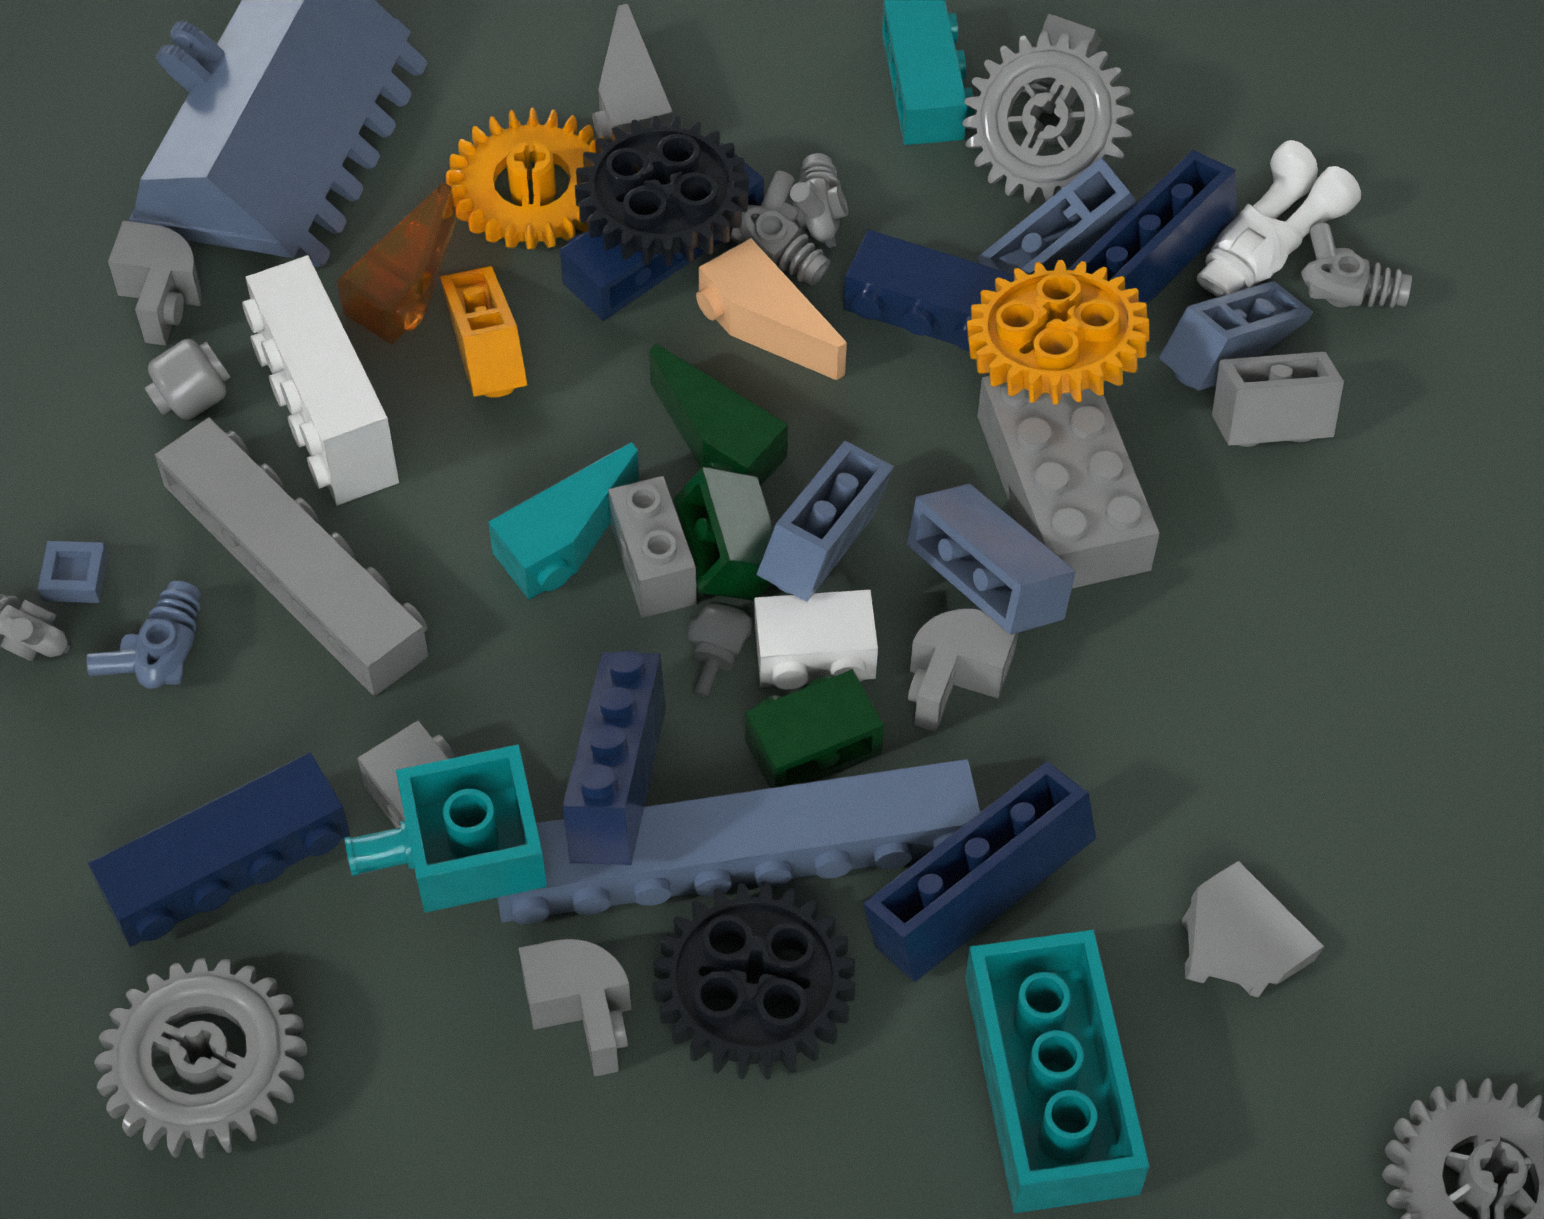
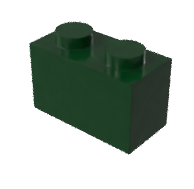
[673,467,774,601]
[745,669,884,788]

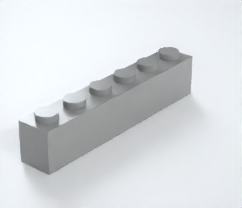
[155,417,429,697]

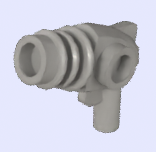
[790,153,849,248]
[731,171,830,286]
[1301,222,1412,308]
[0,594,71,662]

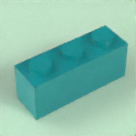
[882,0,975,145]

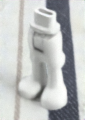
[1197,140,1361,297]

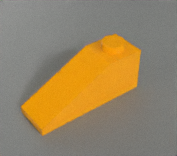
[440,266,528,398]

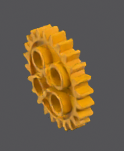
[967,260,1149,405]

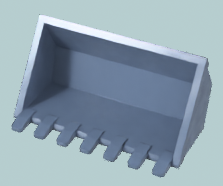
[128,0,427,267]

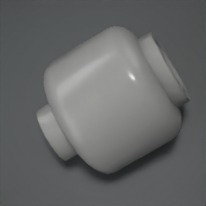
[145,339,231,420]

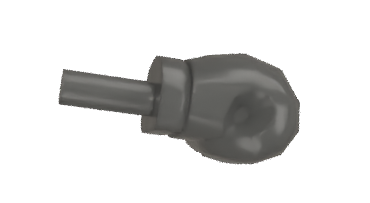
[686,602,753,698]

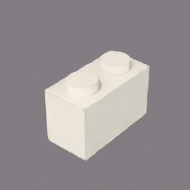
[754,590,878,689]

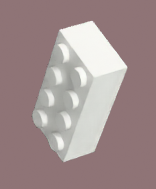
[242,255,399,506]

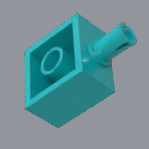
[344,744,547,913]

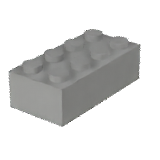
[977,376,1160,588]

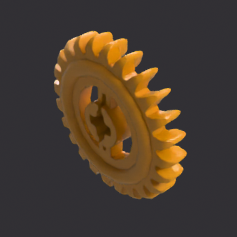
[446,107,605,250]

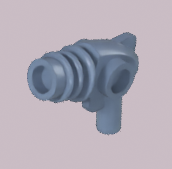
[87,581,201,689]

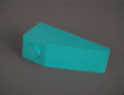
[488,442,639,600]

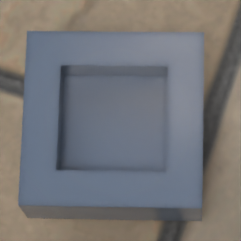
[38,541,108,603]

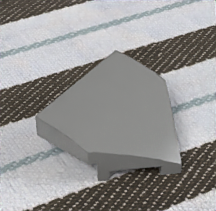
[1182,861,1325,998]

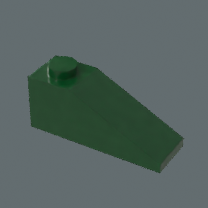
[649,344,788,486]

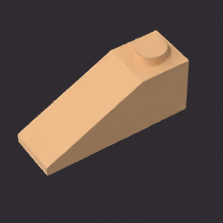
[696,238,847,380]

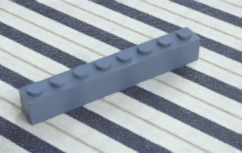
[497,759,980,924]

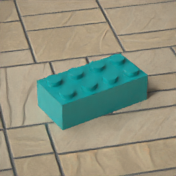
[965,930,1150,1214]

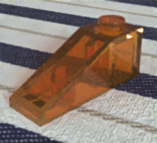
[337,182,456,345]

